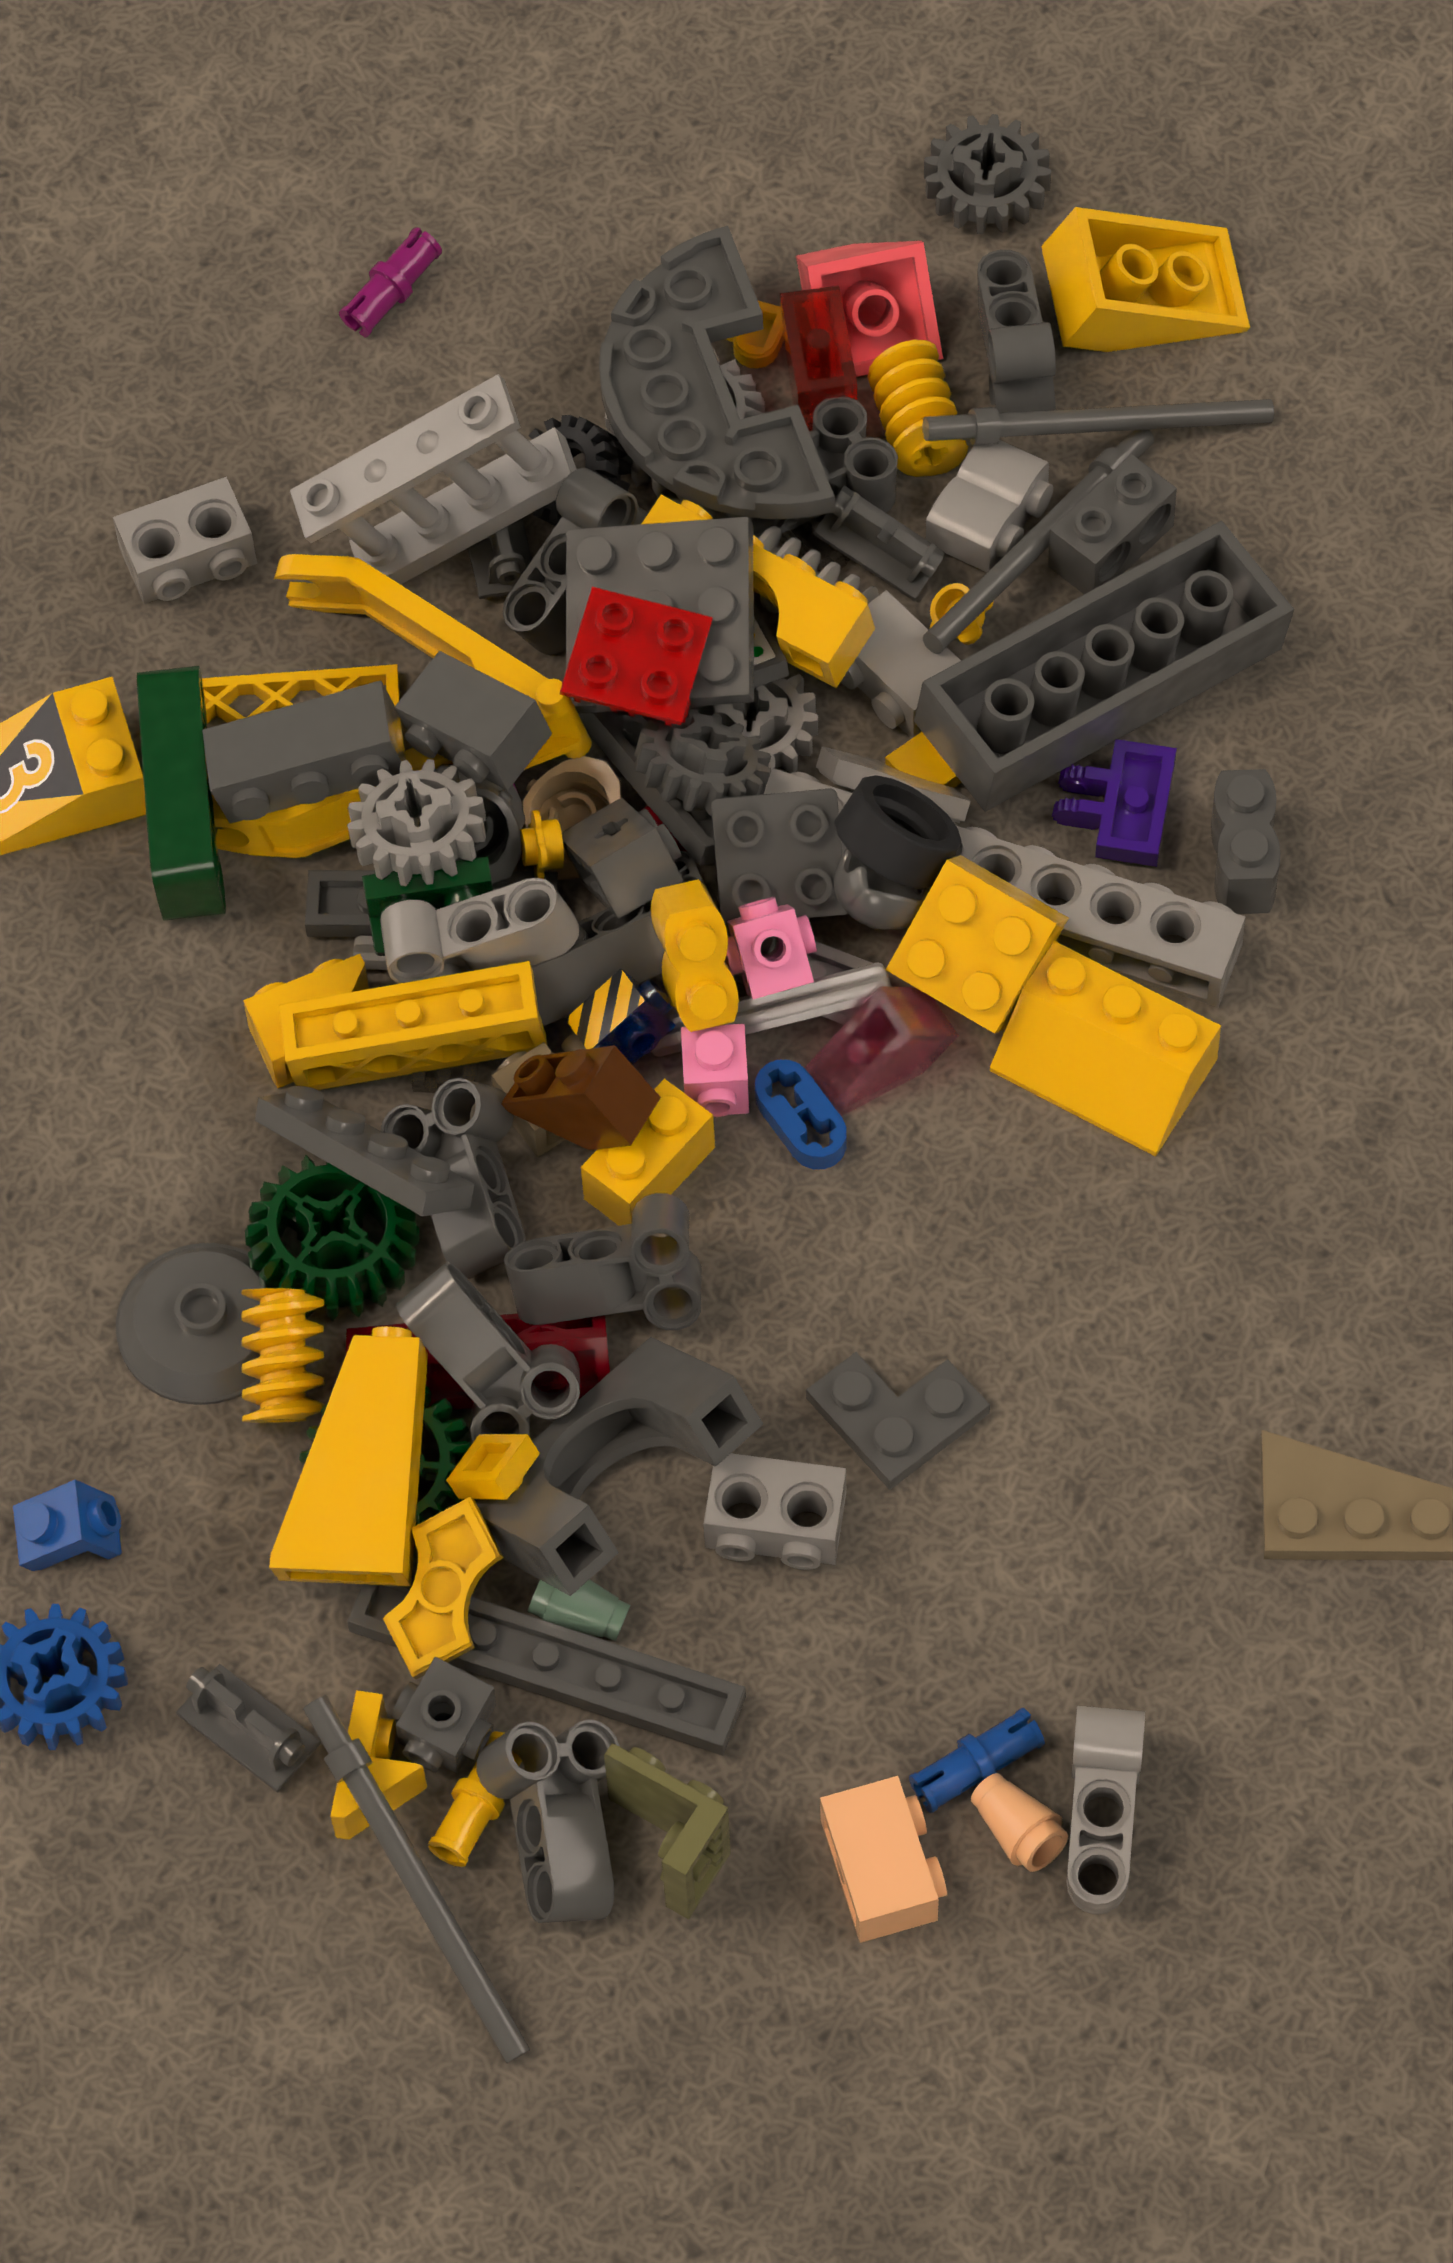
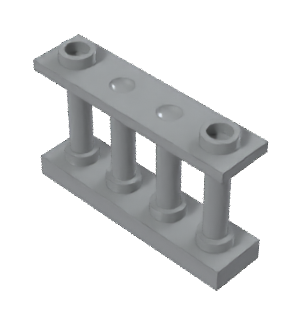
[290,374,577,585]

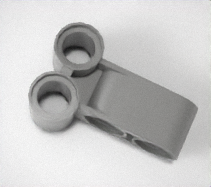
[380,878,580,983]
[1067,1706,1145,1914]

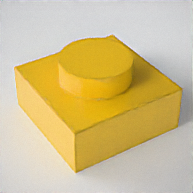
[446,1434,540,1500]

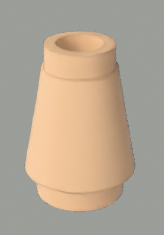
[971,1773,1068,1872]

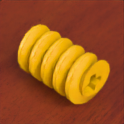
[867,339,968,477]
[241,1288,324,1423]

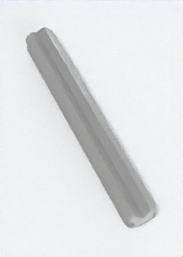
[646,962,891,1057]

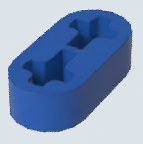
[755,1060,847,1169]

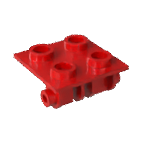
[560,586,713,726]

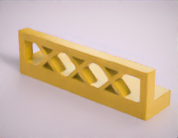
[279,961,547,1090]

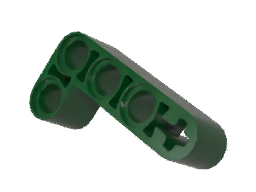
[137,666,226,921]

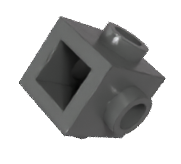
[392,1657,496,1774]

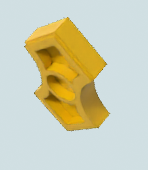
[383,1497,504,1679]

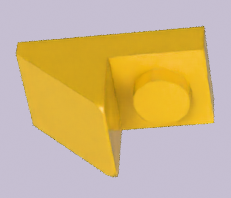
[330,1690,427,1840]

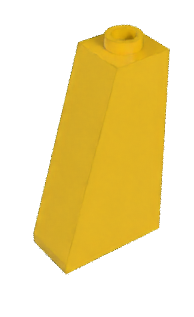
[269,1326,428,1586]

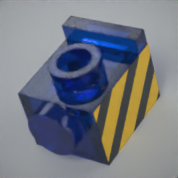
[565,969,676,1065]

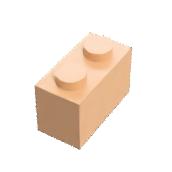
[820,1776,947,1943]

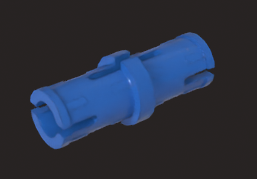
[909,1708,1045,1813]

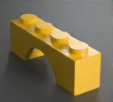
[642,495,875,688]

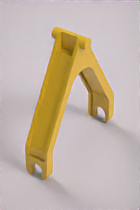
[213,554,592,858]

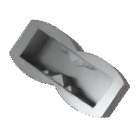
[926,440,1053,572]

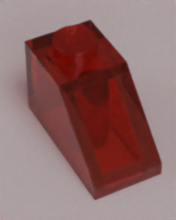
[780,286,858,431]

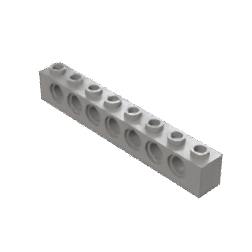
[764,768,1246,1007]

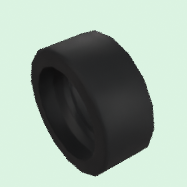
[835,775,962,889]

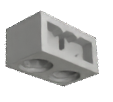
[113,477,257,604]
[703,1453,846,1570]

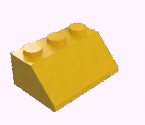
[990,941,1221,1157]

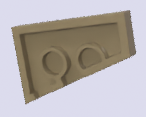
[1260,1430,1453,1561]

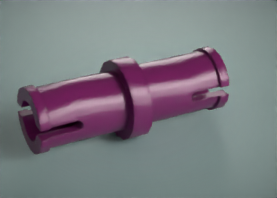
[339,227,442,338]

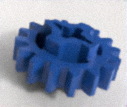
[0,1604,128,1750]

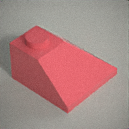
[796,241,943,383]

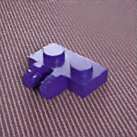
[1052,739,1177,867]

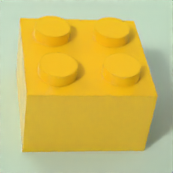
[886,855,1069,1034]

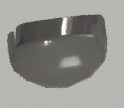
[834,848,930,929]

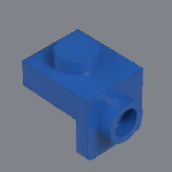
[13,1480,122,1571]

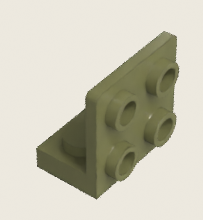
[604,1743,731,1920]

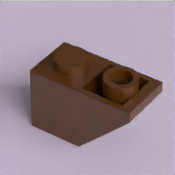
[501,1045,661,1150]

